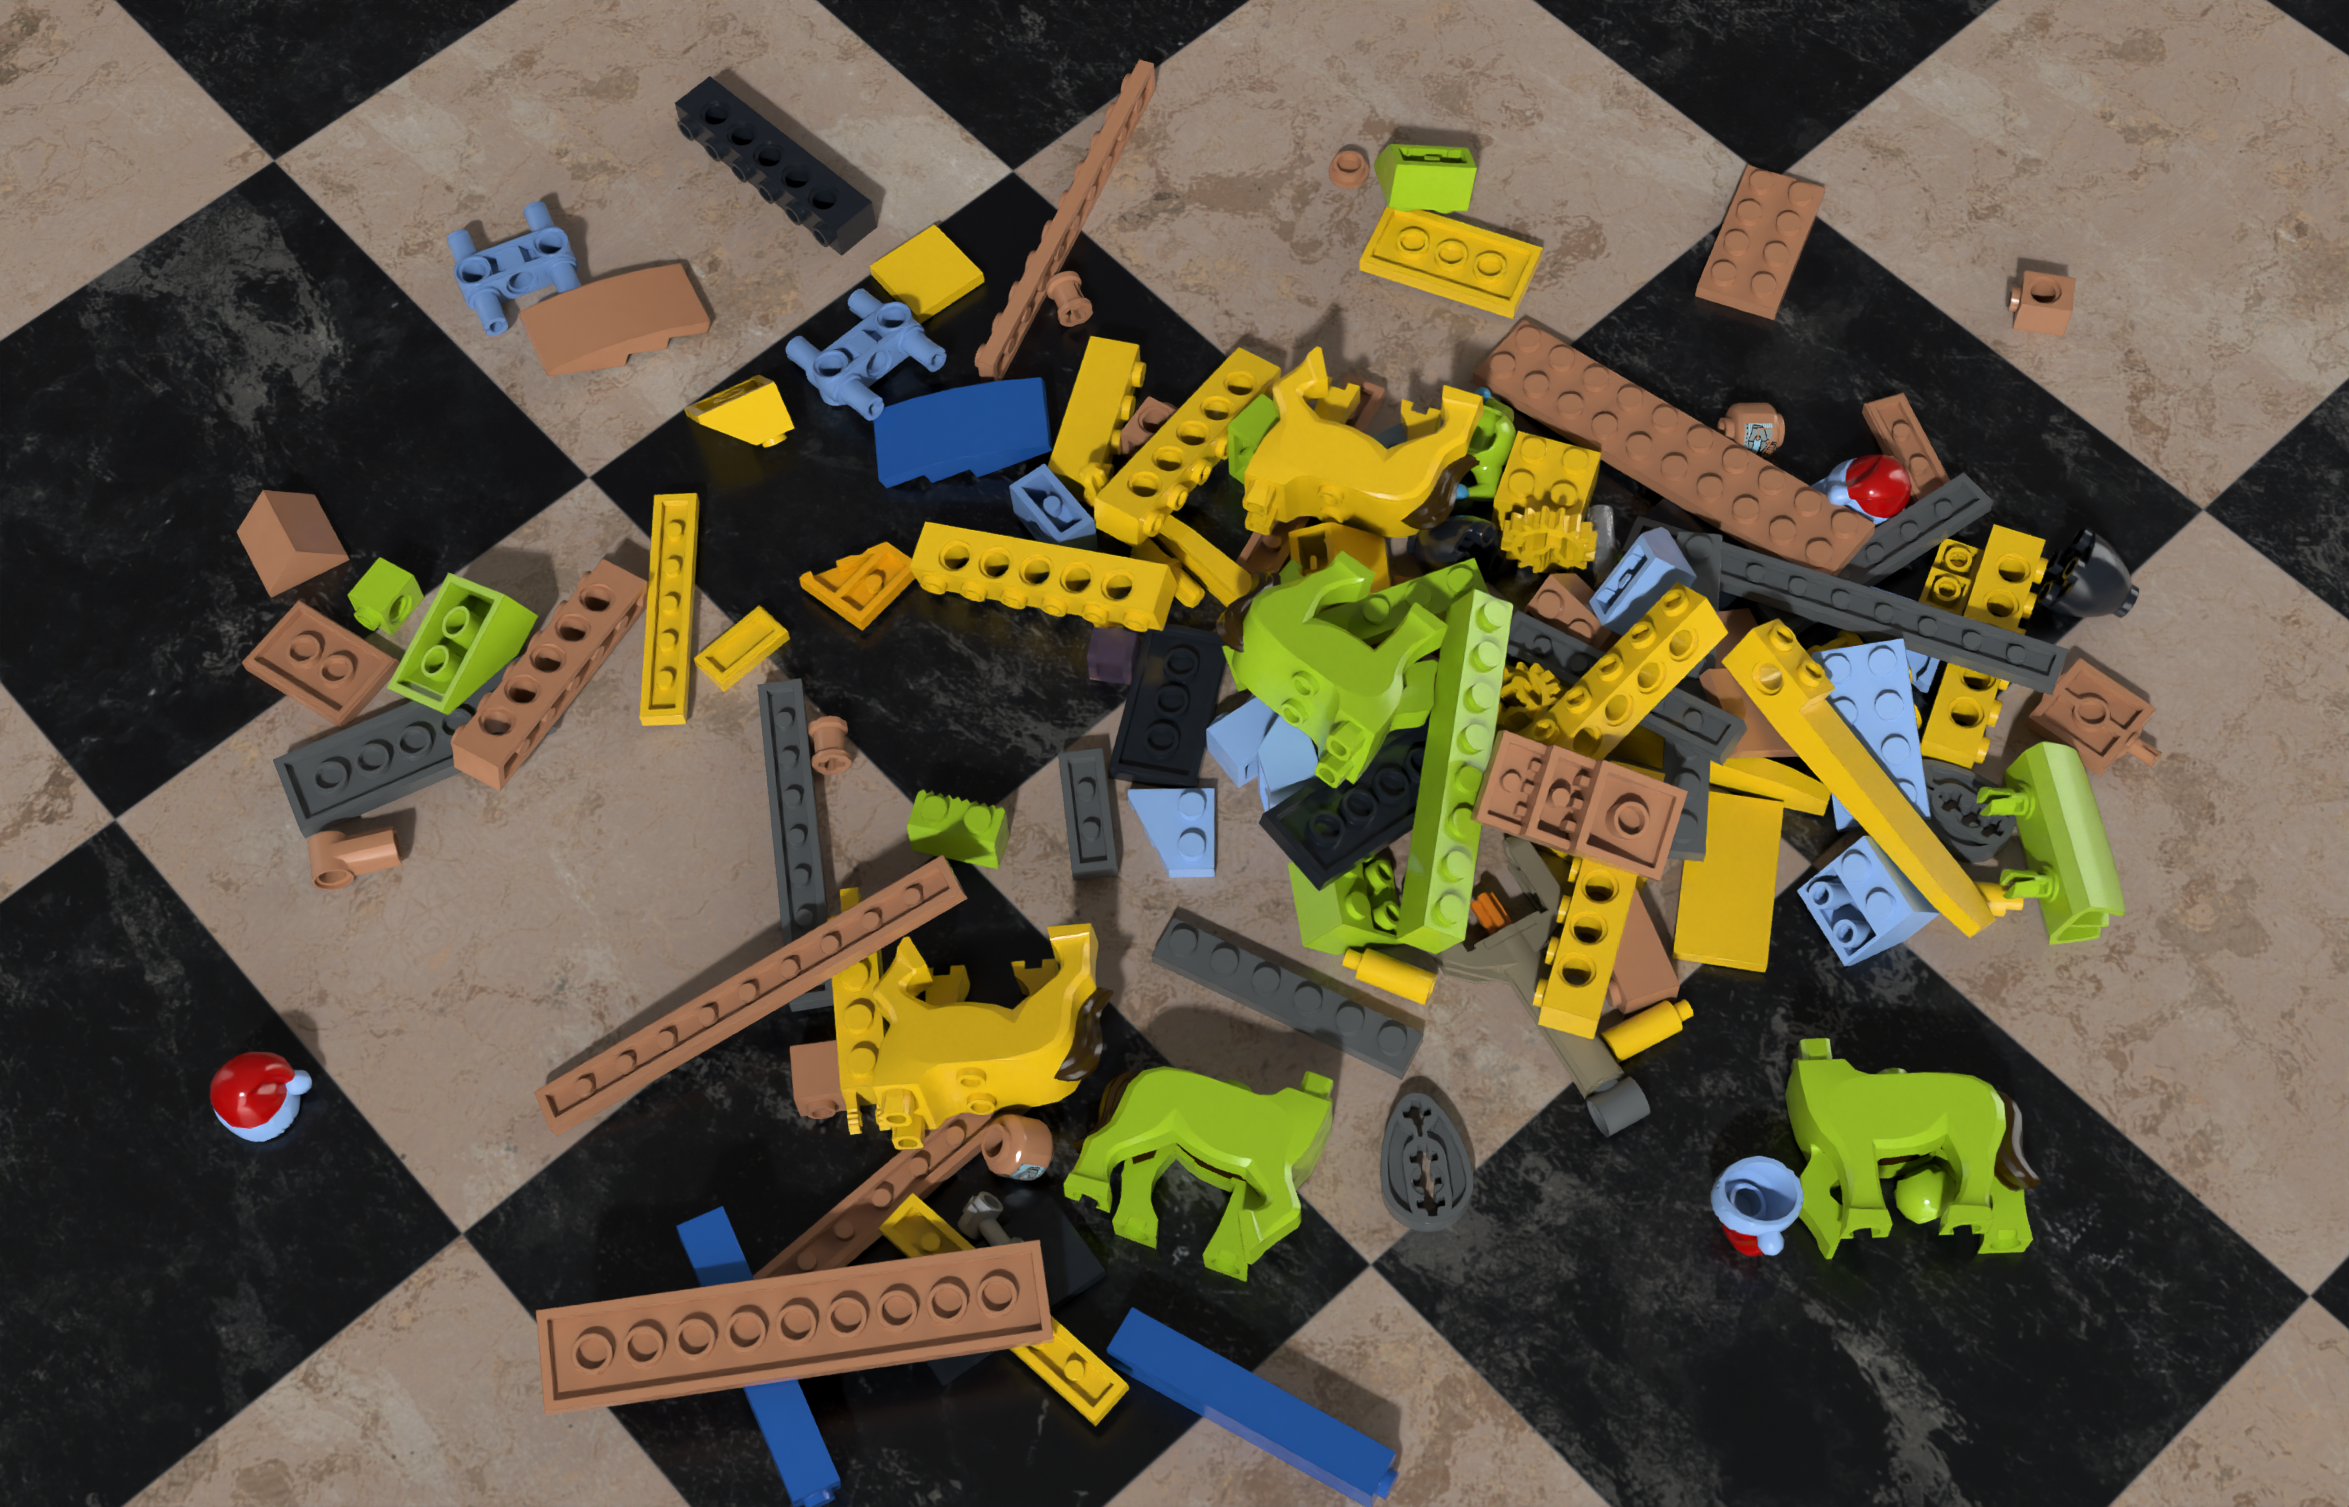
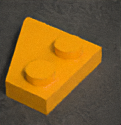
[799,541,916,631]

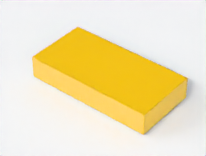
[693,605,790,692]

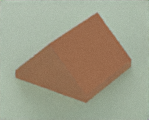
[237,490,349,598]

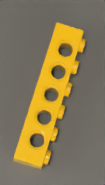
[1094,347,1281,549]
[909,522,1178,632]
[1920,524,2049,771]
[1523,582,1728,761]
[1533,760,1665,1040]

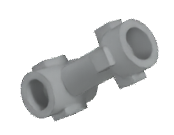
[958,1191,1024,1247]

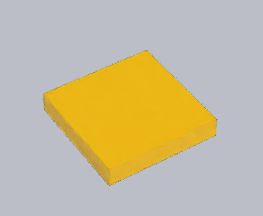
[870,224,984,324]

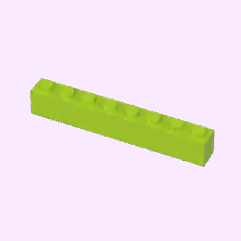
[1396,589,1514,954]

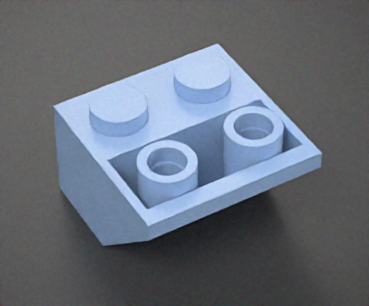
[1589,527,1697,636]
[1257,715,1320,812]
[1797,836,1941,966]

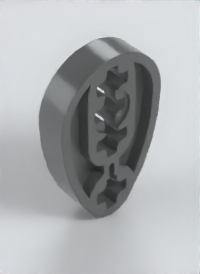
[1922,759,2016,863]
[1380,1092,1474,1232]

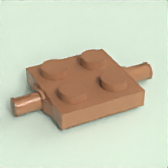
[2025,658,2162,777]

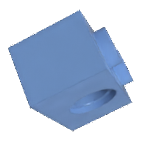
[1009,464,1098,551]

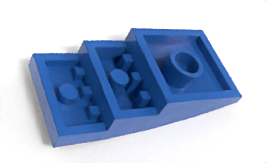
[874,377,1053,488]

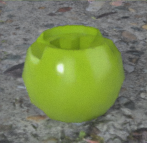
[1894,1164,1956,1224]

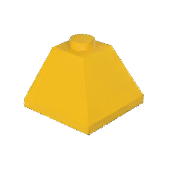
[684,375,794,448]

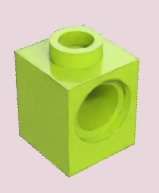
[347,557,424,636]

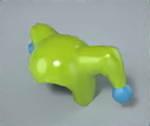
[1455,387,1517,502]

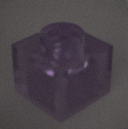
[1087,627,1139,685]

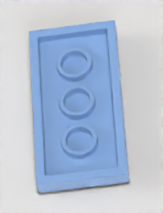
[1812,638,1931,832]

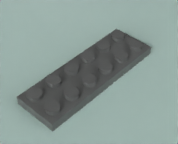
[273,655,557,838]

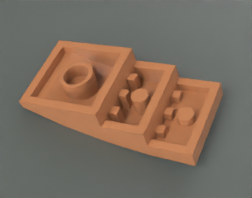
[519,263,710,377]
[1470,730,1688,881]

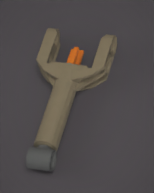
[1399,835,1650,1137]

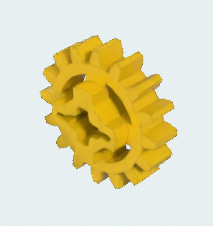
[1501,505,1598,574]
[1493,662,1566,746]

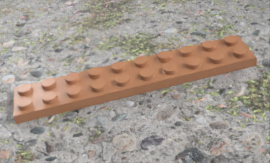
[1473,320,1875,577]
[536,1240,1054,1415]

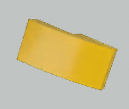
[1919,538,1985,616]

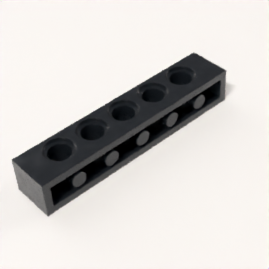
[675,76,877,256]

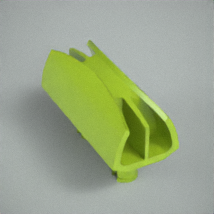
[1976,742,2126,945]

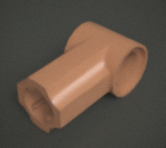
[307,825,404,890]

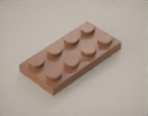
[1695,165,1826,320]

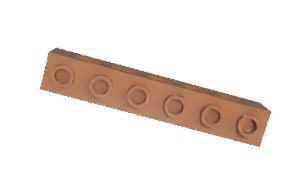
[451,559,647,791]

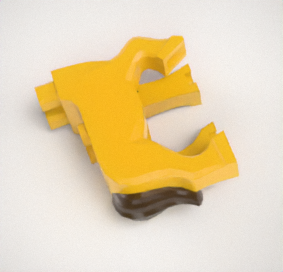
[1242,346,1483,538]
[872,923,1113,1150]

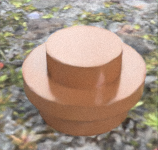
[1329,151,1369,189]

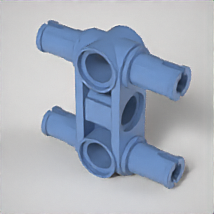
[447,202,581,336]
[786,288,947,421]

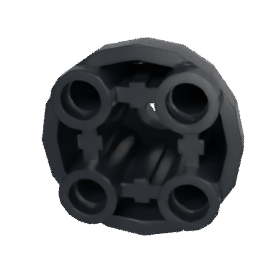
[1407,515,1504,583]
[2037,525,2139,618]

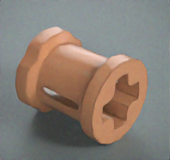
[1045,271,1093,327]
[808,716,852,775]

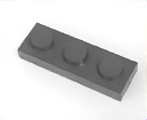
[1058,748,1118,881]

